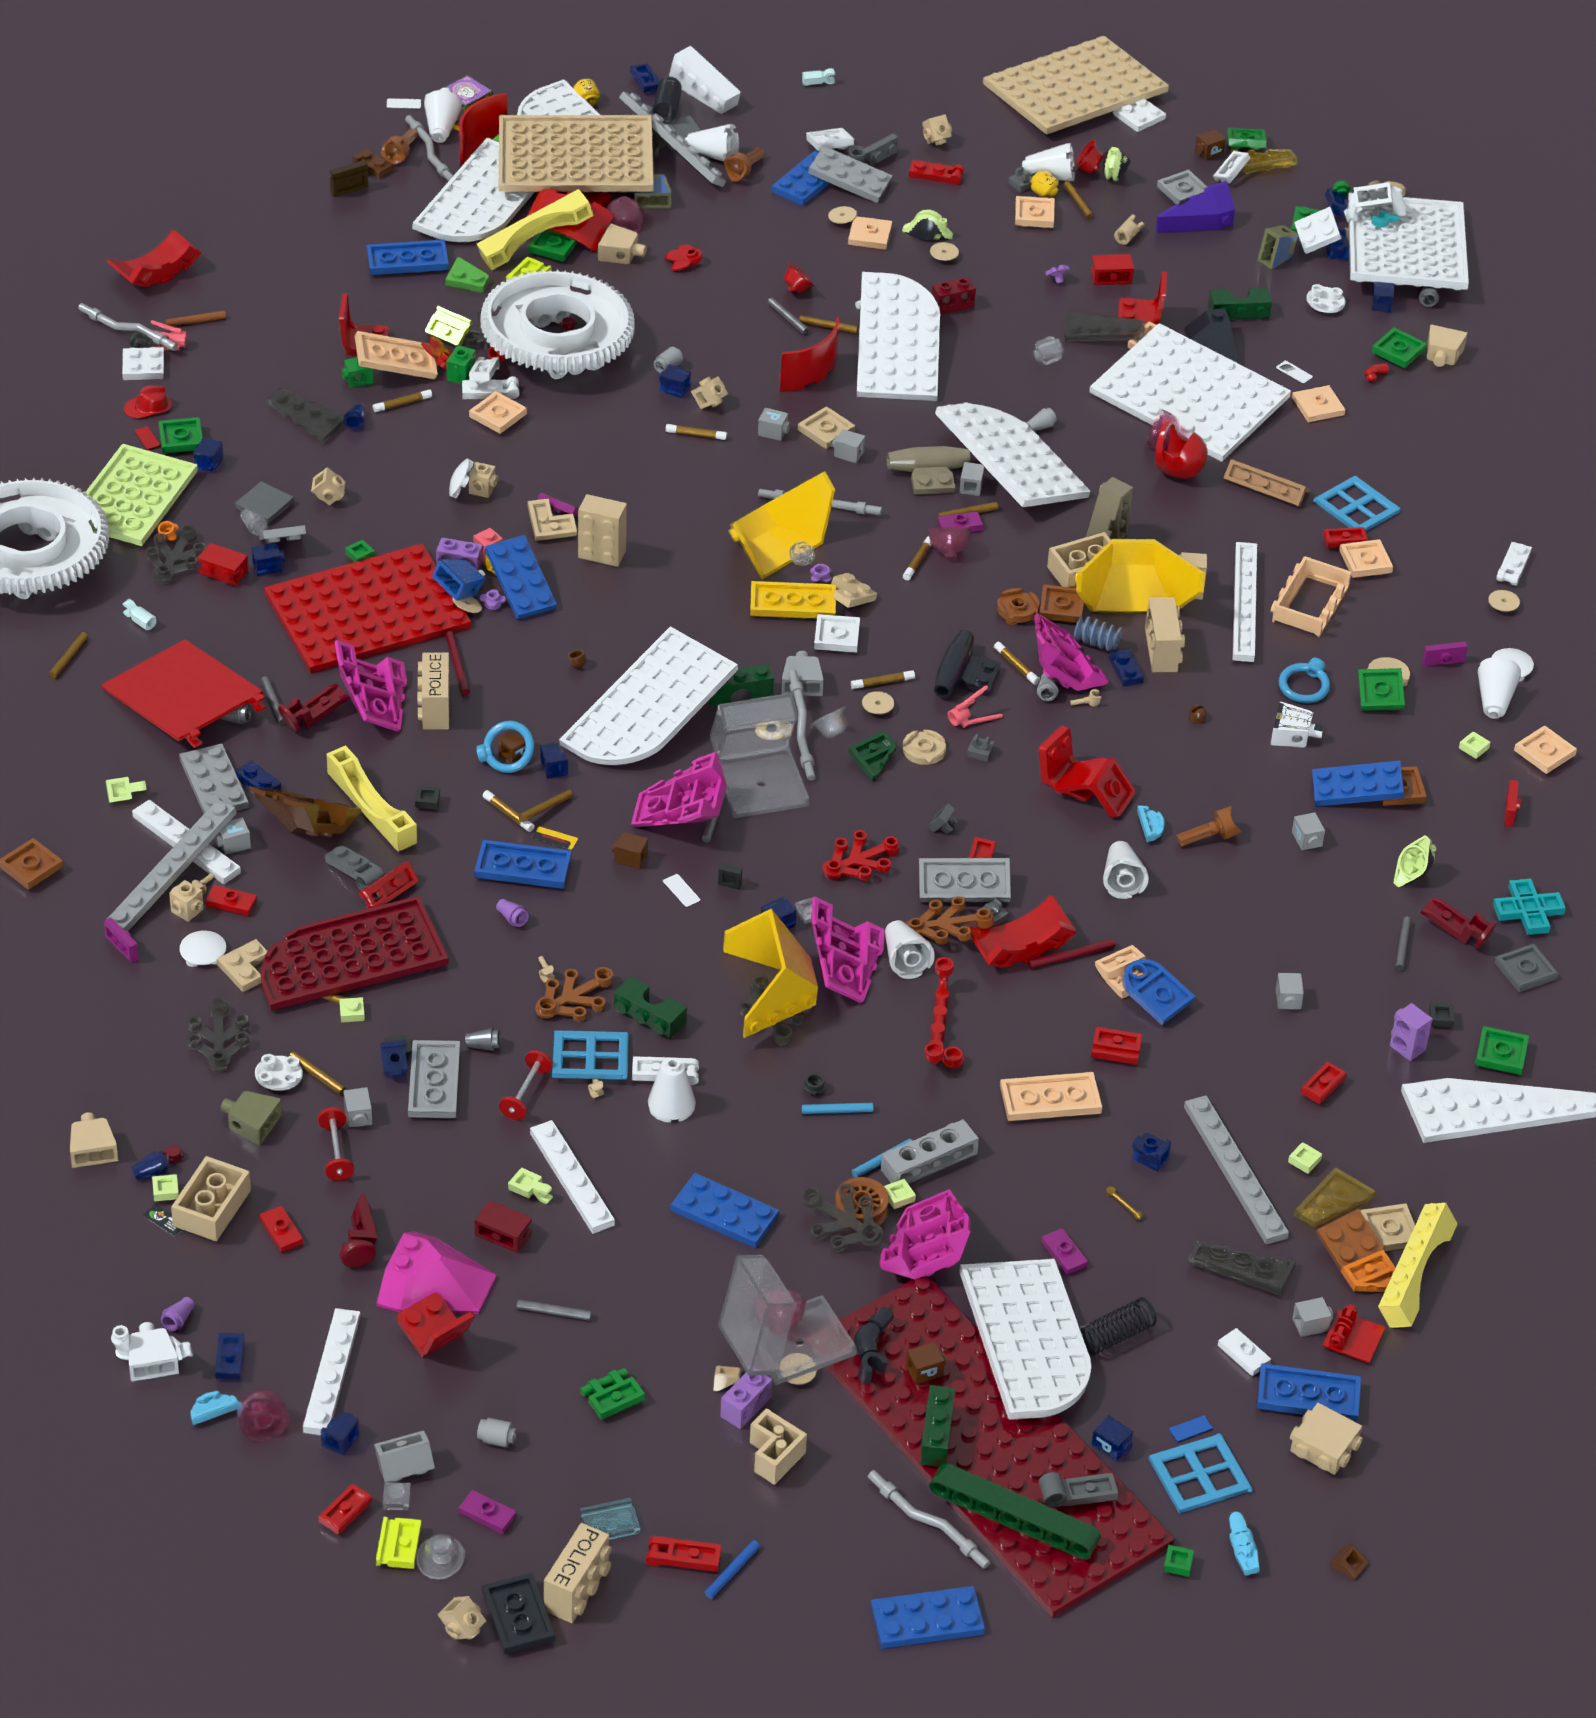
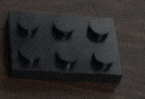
[482,1573,555,1655]

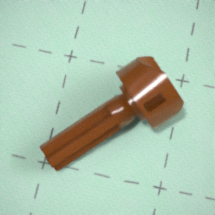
[381,128,419,165]
[724,147,765,182]
[1176,806,1242,847]

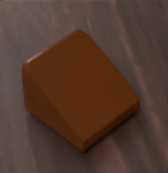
[1329,1543,1369,1580]

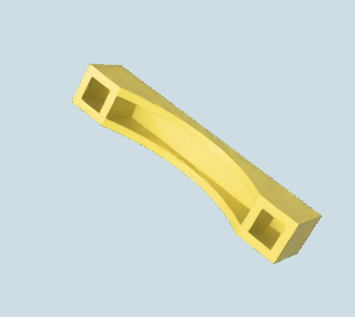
[477,189,594,270]
[327,745,417,852]
[1378,1203,1458,1328]

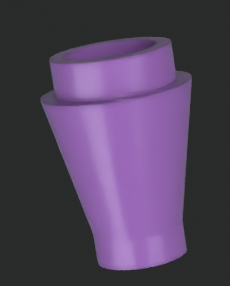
[496,899,529,927]
[161,1297,195,1331]

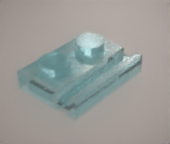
[580,1498,640,1540]

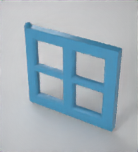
[1313,476,1401,532]
[552,1030,629,1080]
[1149,1433,1253,1514]

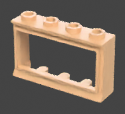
[1271,556,1351,638]

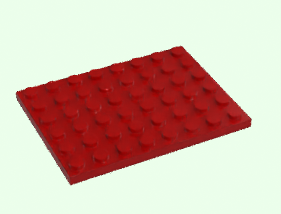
[264,543,471,674]

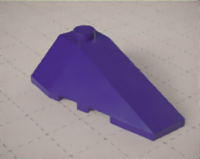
[1156,181,1235,233]

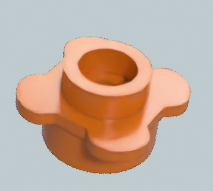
[156,521,179,541]

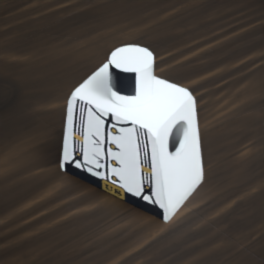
[1271,702,1324,747]

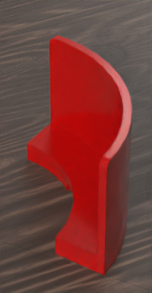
[459,93,508,168]
[527,189,614,252]
[106,230,202,287]
[779,317,839,392]
[968,896,1077,967]

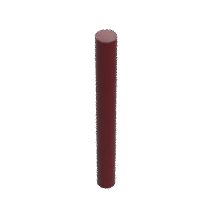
[445,631,470,695]
[1028,939,1115,969]

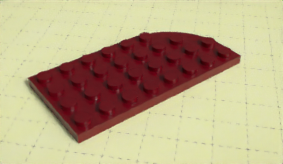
[260,896,449,1011]

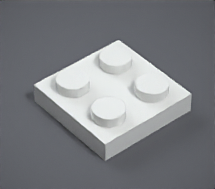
[1113,98,1166,132]
[806,128,854,151]
[1294,207,1342,254]
[123,347,164,380]
[814,614,860,653]

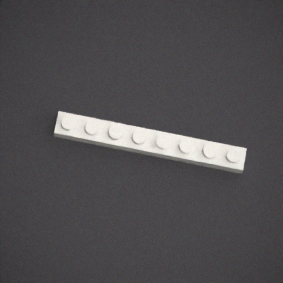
[1233,542,1257,662]

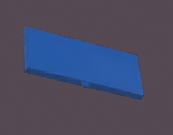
[1169,1415,1213,1443]

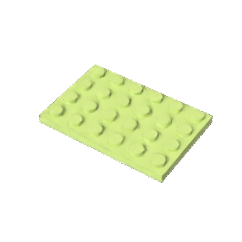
[86,444,198,546]

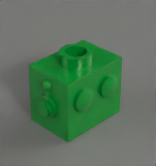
[446,345,476,384]

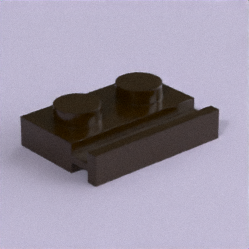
[329,160,369,197]

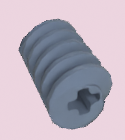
[1074,616,1122,652]

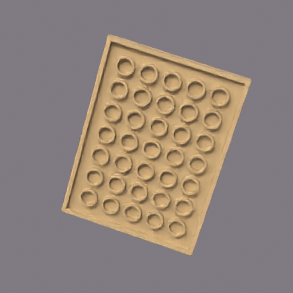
[983,36,1169,134]
[499,115,653,192]

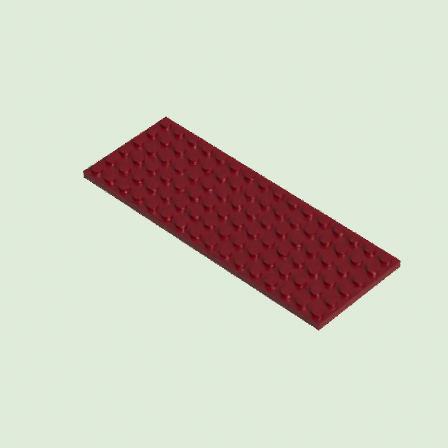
[805,1277,1175,1618]

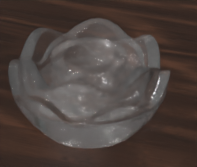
[789,542,815,566]

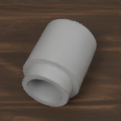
[654,347,683,374]
[477,1418,517,1448]

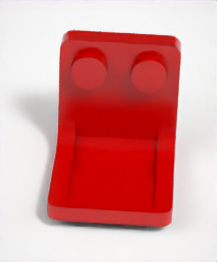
[1117,271,1167,330]
[339,294,389,356]
[1038,726,1094,801]
[1054,757,1136,818]
[396,1293,476,1358]

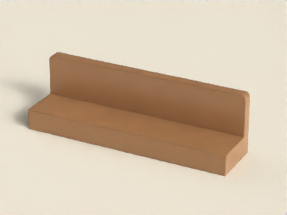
[1224,459,1310,507]

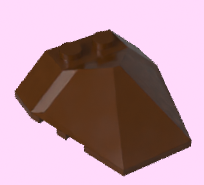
[250,787,361,837]

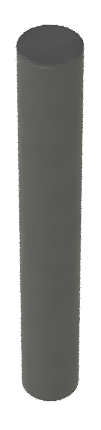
[768,298,809,335]
[261,676,286,725]
[702,793,726,843]
[1395,916,1412,971]
[517,1299,592,1321]

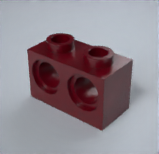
[932,277,976,314]

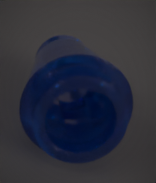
[344,403,365,429]
[131,1151,169,1180]

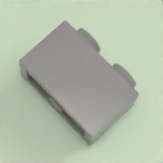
[374,1430,435,1482]

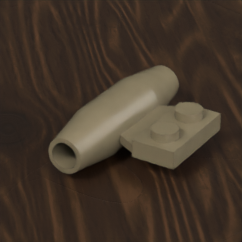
[887,446,970,495]

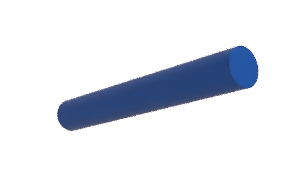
[704,1540,760,1599]

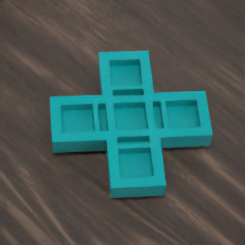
[1493,878,1566,935]

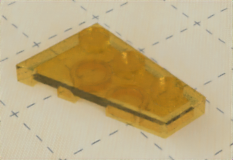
[1230,149,1298,173]
[1294,1167,1375,1228]

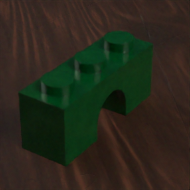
[1208,288,1272,319]
[708,664,774,706]
[614,976,687,1039]
[920,1385,955,1467]

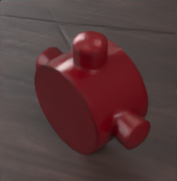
[559,317,577,331]
[163,1145,184,1163]

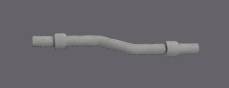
[405,115,453,182]
[78,303,178,351]
[758,489,882,515]
[788,670,816,781]
[868,1470,990,1569]

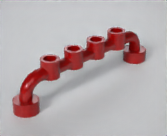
[925,957,954,1065]

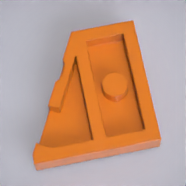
[1341,1250,1396,1292]

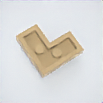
[527,499,577,541]
[831,573,877,608]
[217,939,267,992]

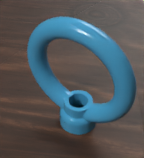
[1279,658,1330,704]
[476,721,534,773]

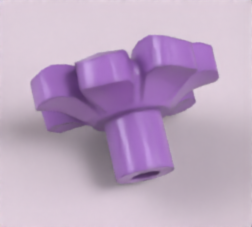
[1045,265,1070,284]

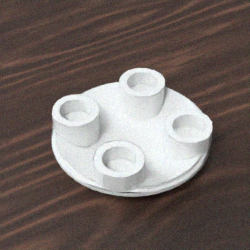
[1307,284,1345,313]
[449,459,474,499]
[1491,648,1534,681]
[180,931,226,967]
[255,1054,303,1091]

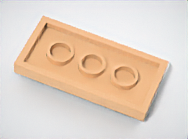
[355,331,438,379]
[1000,1072,1102,1121]

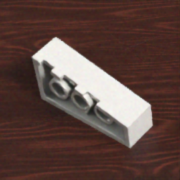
[669,46,741,114]

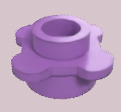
[810,564,832,583]
[480,589,506,610]

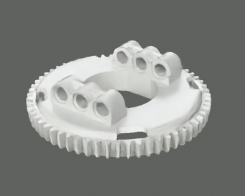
[481,269,635,379]
[0,478,109,599]

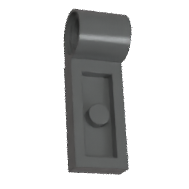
[849,134,898,166]
[324,845,385,890]
[1039,1472,1119,1507]

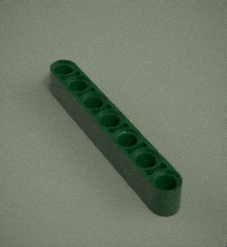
[929,1463,1101,1559]

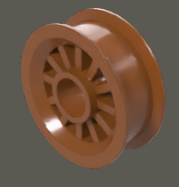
[835,1177,889,1231]

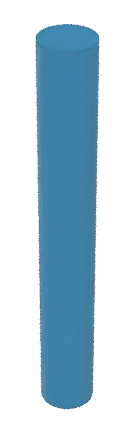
[801,1103,873,1114]
[851,1138,911,1178]

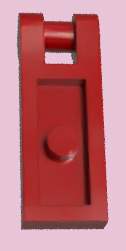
[909,160,964,185]
[358,861,419,909]
[645,1536,722,1572]

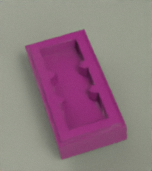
[537,493,579,517]
[937,511,983,536]
[1422,641,1468,667]
[104,917,139,963]
[1041,1228,1088,1275]
[458,1490,516,1534]

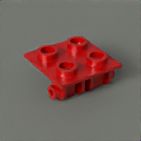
[1322,1304,1386,1363]

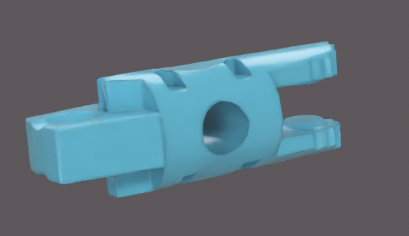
[1229,1511,1260,1576]

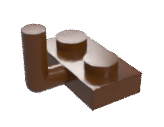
[352,148,393,178]

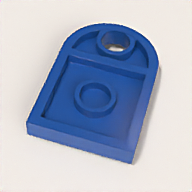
[1122,959,1195,1025]

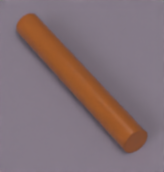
[165,310,226,327]

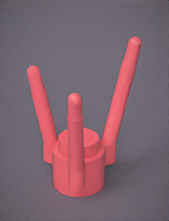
[151,320,187,351]
[947,686,1003,728]

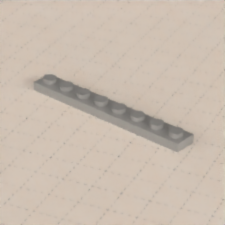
[619,91,726,187]
[106,799,237,931]
[1184,1096,1289,1245]

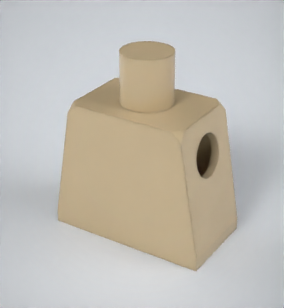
[598,224,647,264]
[1427,325,1467,367]
[70,1112,118,1168]

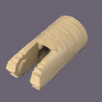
[1114,214,1145,245]

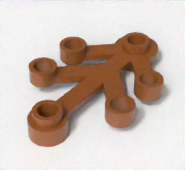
[906,896,994,945]
[535,967,613,1022]

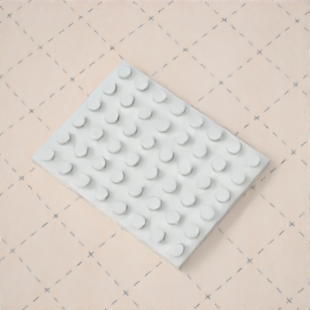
[1348,193,1469,290]
[1090,323,1291,462]

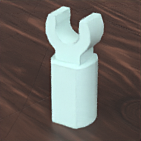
[802,68,835,85]
[123,599,156,630]

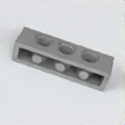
[881,1119,979,1184]

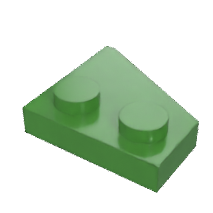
[446,257,489,293]

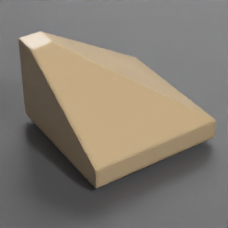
[714,1366,741,1391]

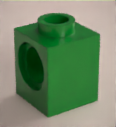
[341,357,373,388]

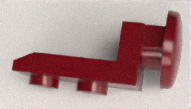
[278,683,349,732]
[1420,897,1497,949]
[339,1194,378,1268]

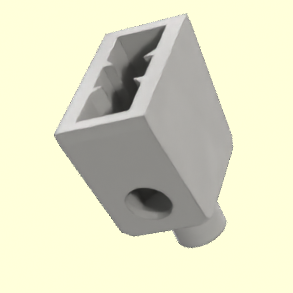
[781,651,823,696]

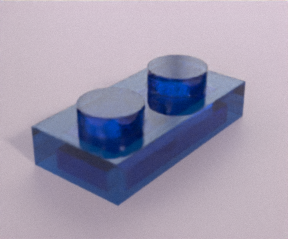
[630,63,659,93]
[1325,188,1348,215]
[1109,649,1144,687]
[235,760,281,789]
[215,1333,245,1379]

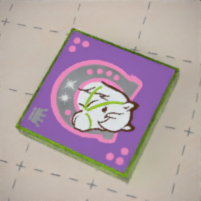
[444,75,493,111]

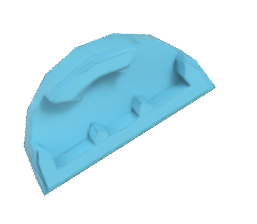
[1137,806,1165,842]
[190,1391,240,1425]

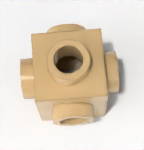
[922,114,952,146]
[691,376,728,409]
[467,462,498,498]
[311,467,346,505]
[169,880,204,922]
[438,1596,486,1639]

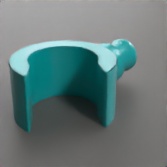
[1372,210,1399,227]

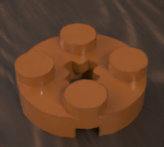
[997,588,1040,625]

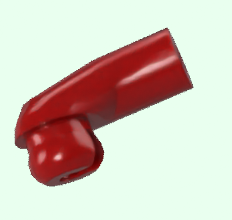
[1364,363,1389,382]

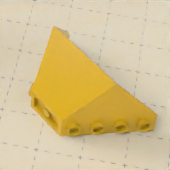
[728,471,835,580]
[1075,539,1205,613]
[723,908,818,1038]

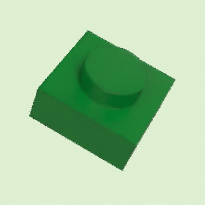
[345,540,375,562]
[1163,1545,1194,1577]

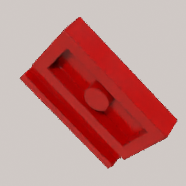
[1091,1027,1142,1065]

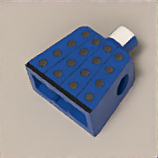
[432,559,485,601]

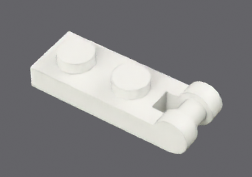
[469,357,500,383]
[462,377,519,399]
[1496,542,1532,586]
[632,1056,699,1085]

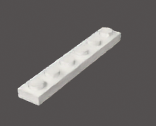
[132,800,241,884]
[530,1120,615,1234]
[303,1308,360,1436]

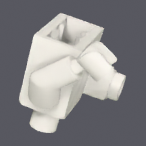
[1344,182,1407,222]
[111,1322,193,1382]

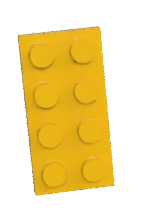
[750,581,836,618]

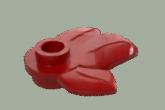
[664,245,703,271]
[421,337,452,369]

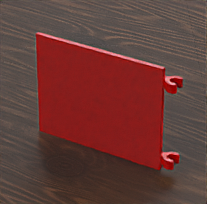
[101,639,266,748]

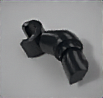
[853,1307,894,1385]

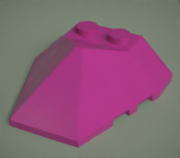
[1034,613,1109,691]
[334,640,407,732]
[631,752,727,827]
[811,897,885,1003]
[880,1189,971,1279]
[377,1231,497,1314]

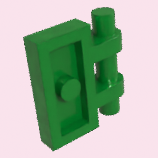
[580,1368,645,1420]

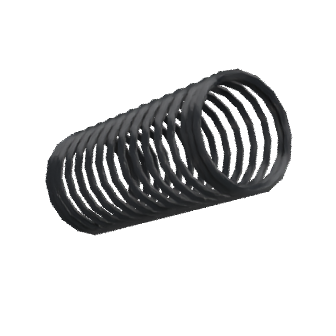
[653,76,682,123]
[1079,1297,1157,1355]

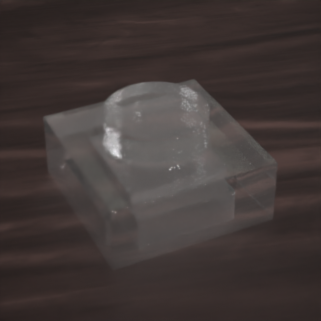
[795,896,816,924]
[383,1482,411,1510]

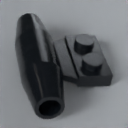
[934,630,1001,698]

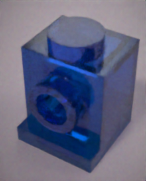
[1325,229,1350,259]
[540,742,568,779]
[380,1040,408,1077]
[1132,1132,1172,1172]
[320,1411,359,1456]

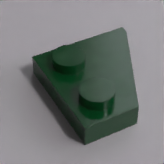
[848,730,897,781]

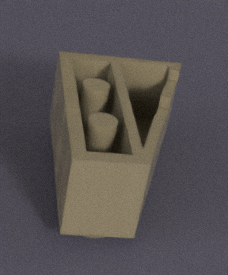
[1086,477,1133,540]

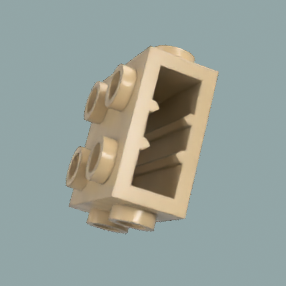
[1290,1403,1363,1475]

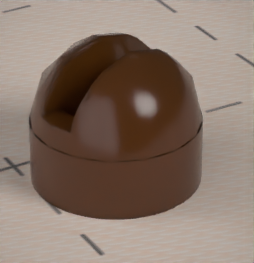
[568,649,586,668]
[1189,705,1207,724]

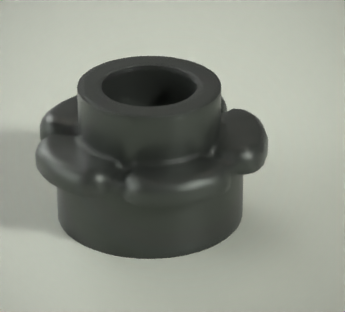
[129,331,149,348]
[803,1073,826,1095]

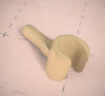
[1070,689,1102,707]
[192,873,214,895]
[538,956,555,983]
[588,1079,604,1098]

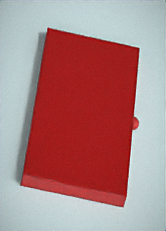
[134,426,161,451]

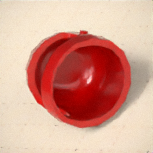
[1155,419,1208,479]

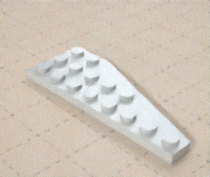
[1401,1078,1596,1143]

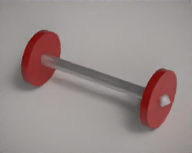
[499,1050,553,1120]
[318,1107,354,1181]

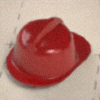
[1076,140,1103,174]
[784,262,814,293]
[124,386,173,419]

